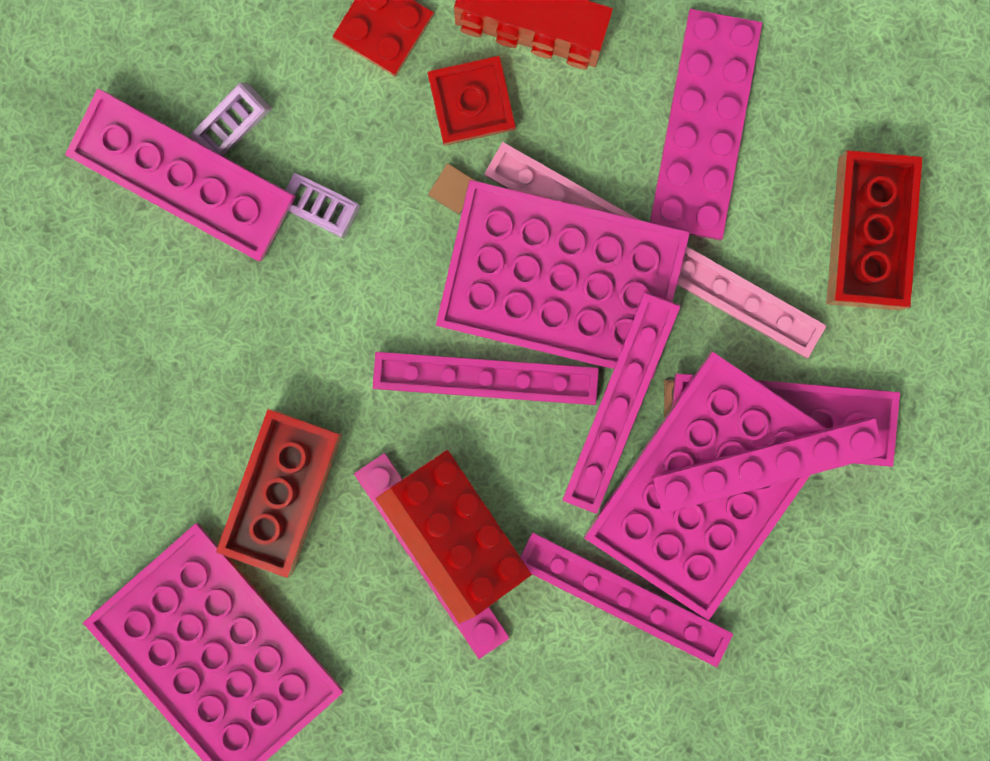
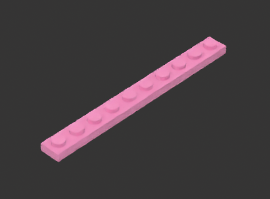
[484,142,826,358]

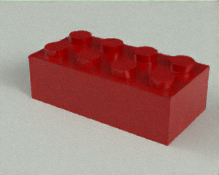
[454,0,613,70]
[826,150,923,311]
[216,409,343,578]
[375,449,532,624]

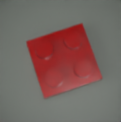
[332,0,434,77]
[427,56,516,146]

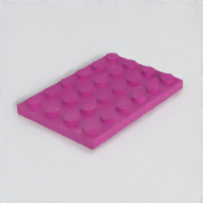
[436,180,690,378]
[584,351,827,621]
[83,523,345,761]

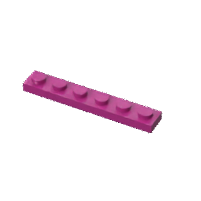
[562,291,680,514]
[372,352,598,405]
[652,417,884,514]
[354,453,510,659]
[520,532,733,667]

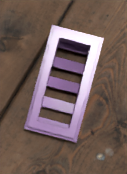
[190,83,272,156]
[286,173,360,239]

